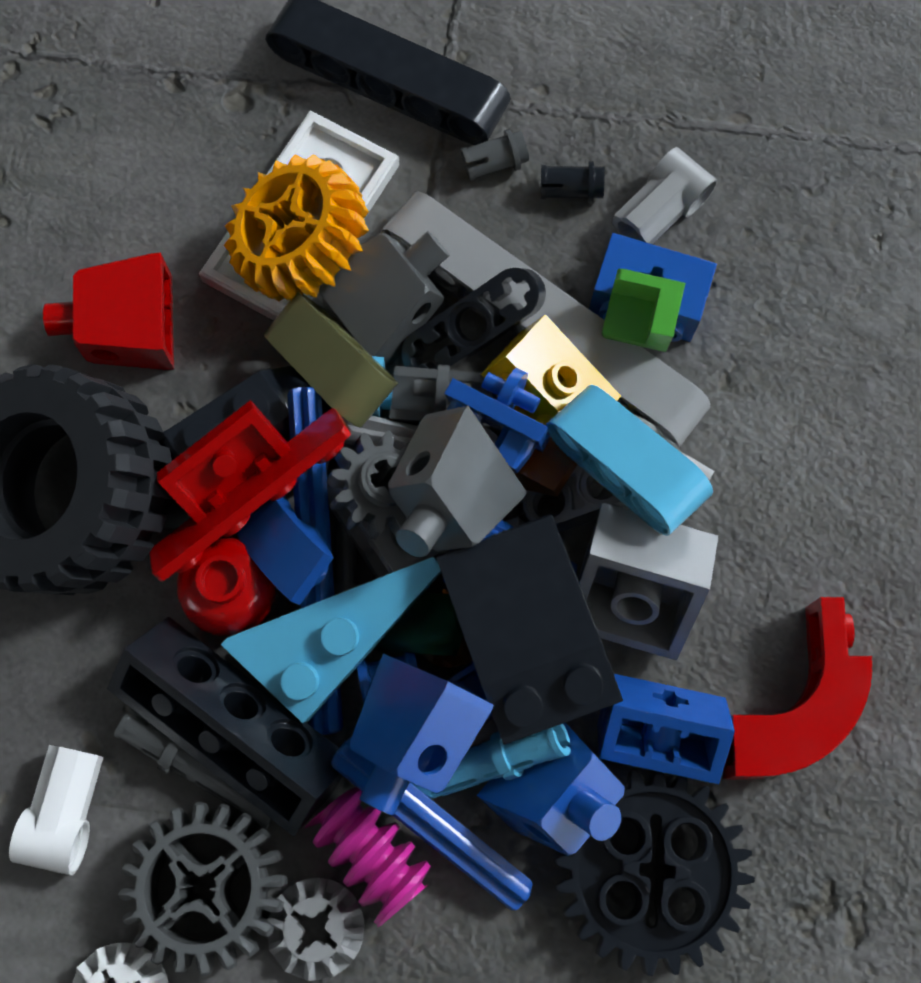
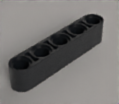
[265,0,511,145]

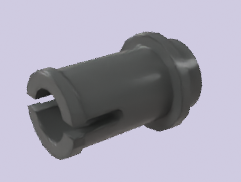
[460,129,529,181]

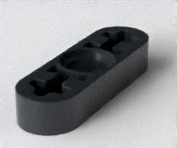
[402,268,546,370]

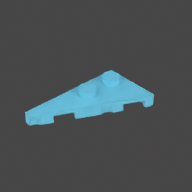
[221,557,442,724]

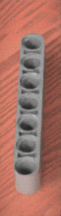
[380,191,711,448]

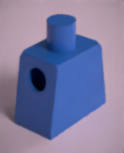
[350,654,494,816]
[477,723,625,856]

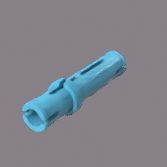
[410,723,570,799]

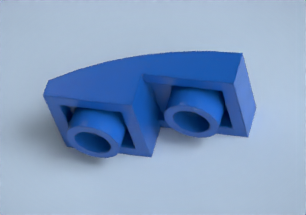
[236,496,334,605]

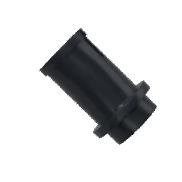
[541,161,605,204]

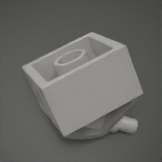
[577,502,718,661]

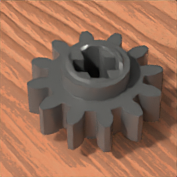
[326,431,410,540]

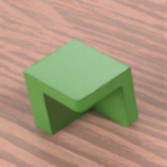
[602,268,686,352]

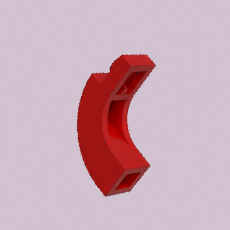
[723,597,872,780]

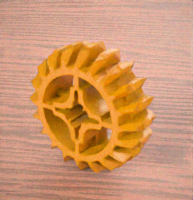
[224,154,369,302]

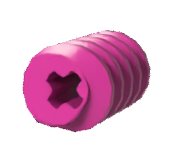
[304,787,431,927]

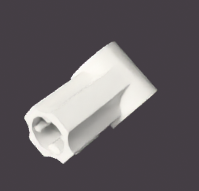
[9,745,103,876]

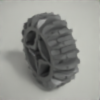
[118,802,287,976]

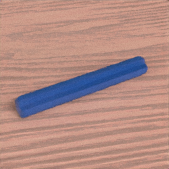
[331,738,533,911]

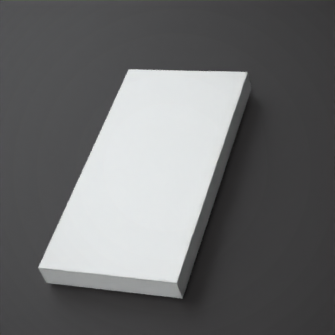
[199,110,399,320]

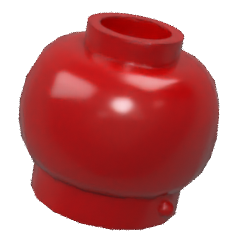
[177,538,276,636]

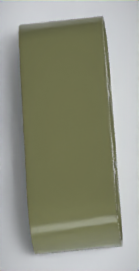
[263,292,398,428]

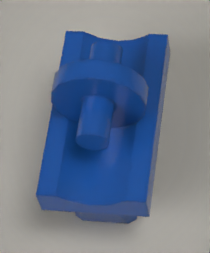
[444,367,551,473]

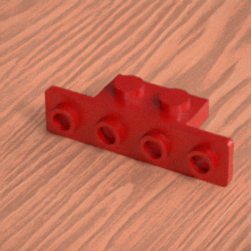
[149,400,351,582]

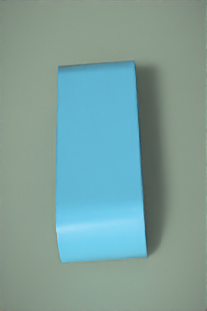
[546,384,713,536]

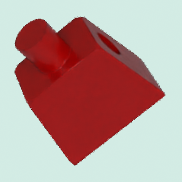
[43,252,174,370]

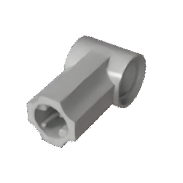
[612,147,718,244]

